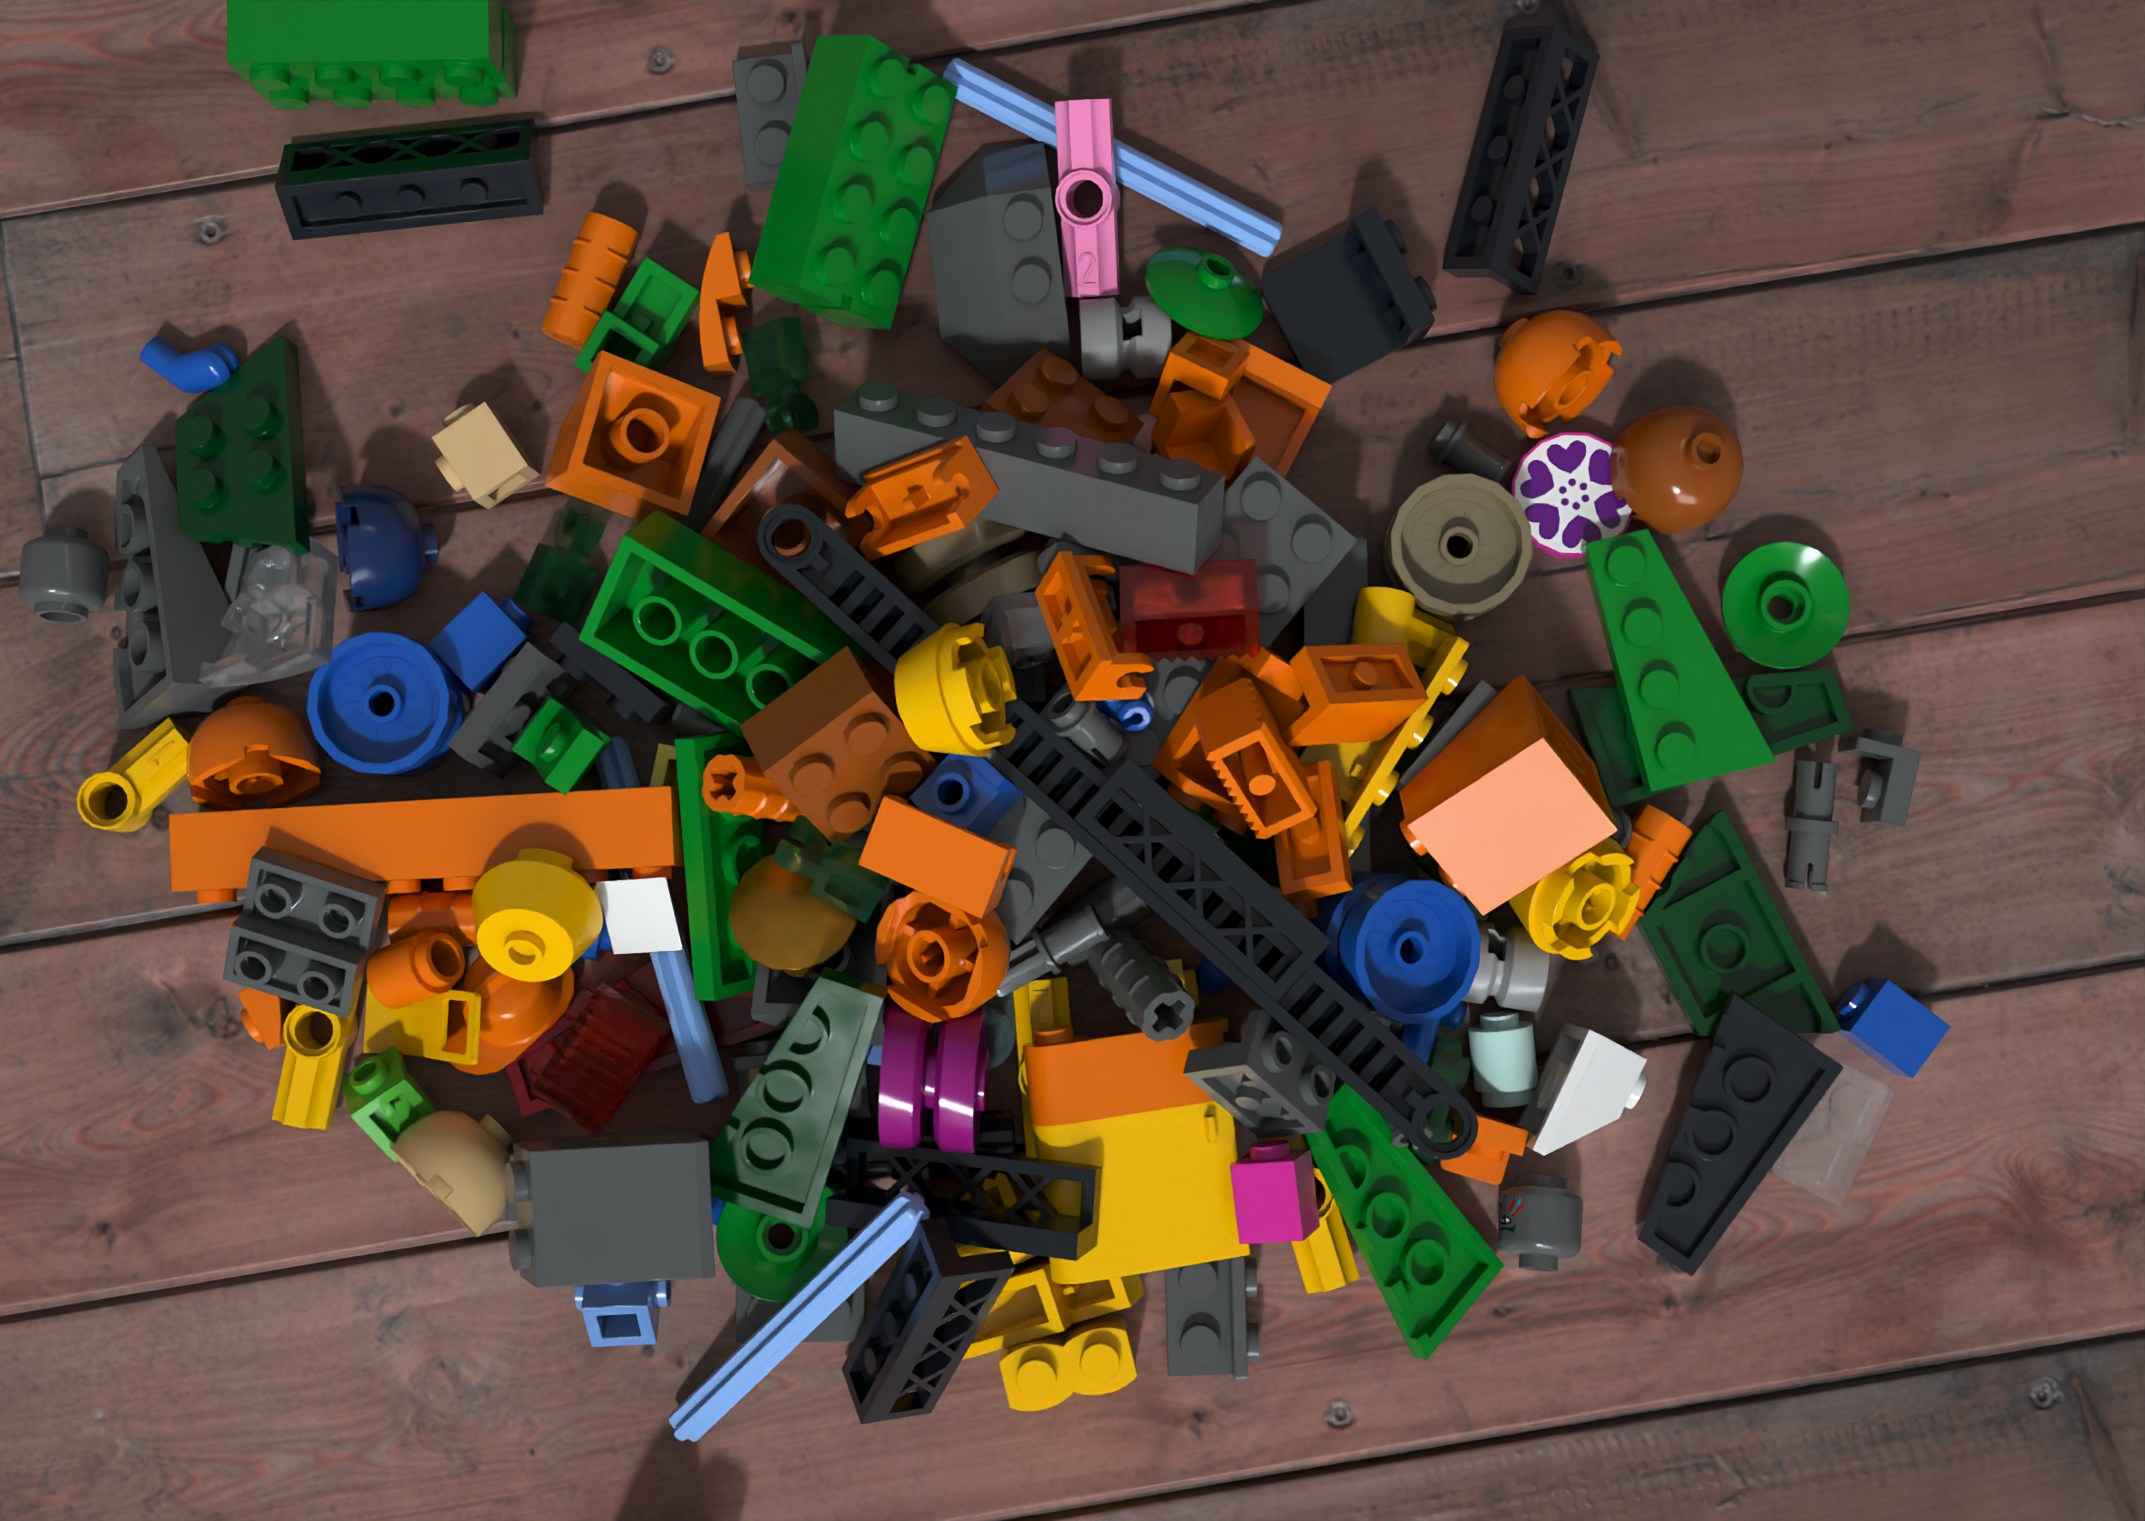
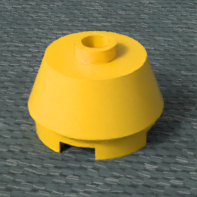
[894,623,1017,757]
[1508,837,1640,960]
[472,848,603,982]

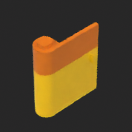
[1023,1019,1250,1284]

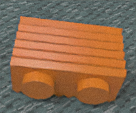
[1191,678,1318,839]

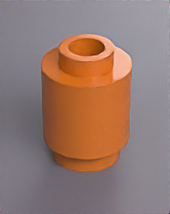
[366,931,465,1010]

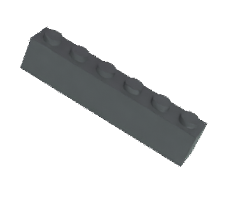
[834,382,1225,575]

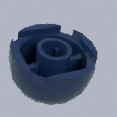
[335,484,438,613]

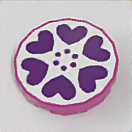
[1508,432,1634,559]

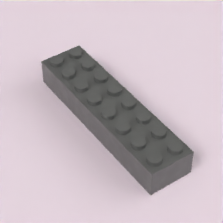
[984,455,1358,945]

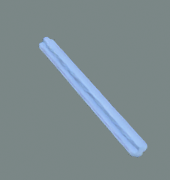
[942,58,1283,257]
[595,736,729,1104]
[669,1191,930,1442]

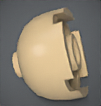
[389,1110,514,1237]

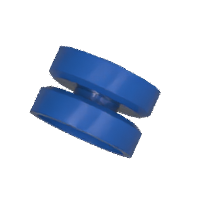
[307,632,471,777]
[1312,871,1481,1024]

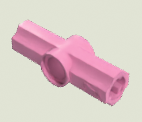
[1055,99,1121,297]

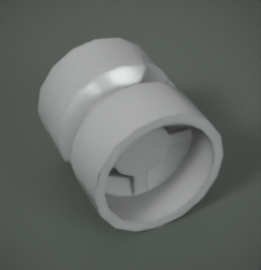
[1079,296,1172,382]
[1461,920,1550,1012]

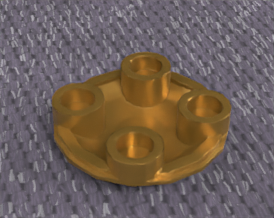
[729,849,862,977]

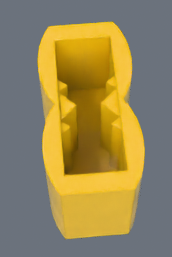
[999,1315,1137,1411]

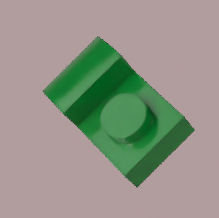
[573,256,701,374]
[510,694,613,795]

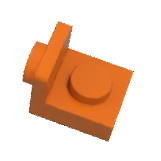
[1439,1108,1529,1185]

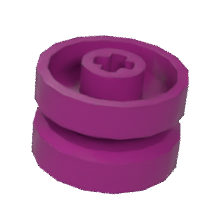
[878,1002,989,1154]

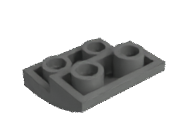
[223,846,387,1018]

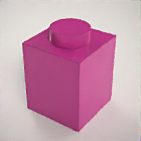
[1230,1140,1320,1244]

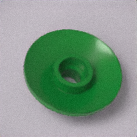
[1144,245,1264,340]
[1721,542,1850,669]
[716,1186,848,1302]

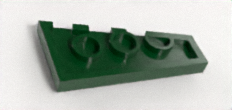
[1566,669,1855,807]
[709,967,889,1229]

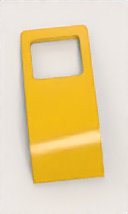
[363,983,481,1065]

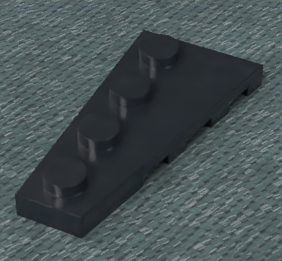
[1636,990,1844,1276]

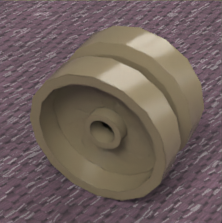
[1380,473,1533,624]
[892,517,1043,630]

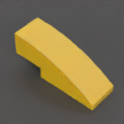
[938,1257,1145,1360]

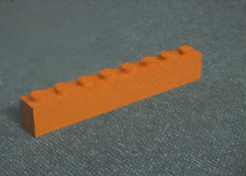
[169,786,685,904]

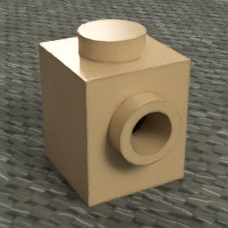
[431,402,541,510]

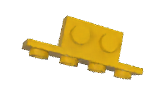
[1297,636,1470,858]

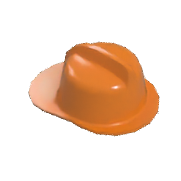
[446,955,575,1076]

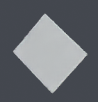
[596,877,683,954]

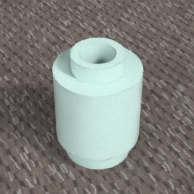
[1468,1010,1539,1108]

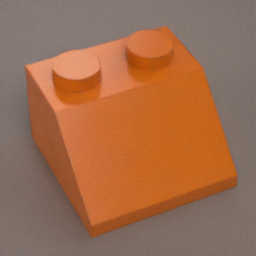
[544,350,721,521]

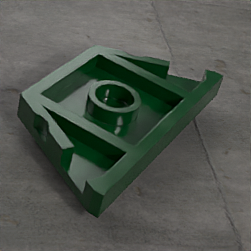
[175,335,310,556]
[1635,810,1841,1036]

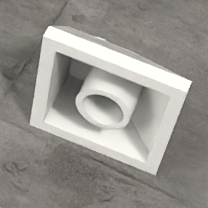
[1516,1022,1647,1156]

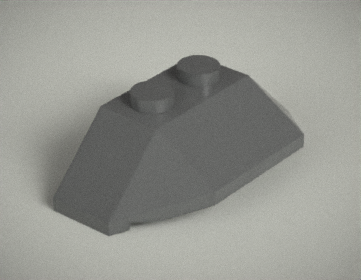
[925,143,1073,388]

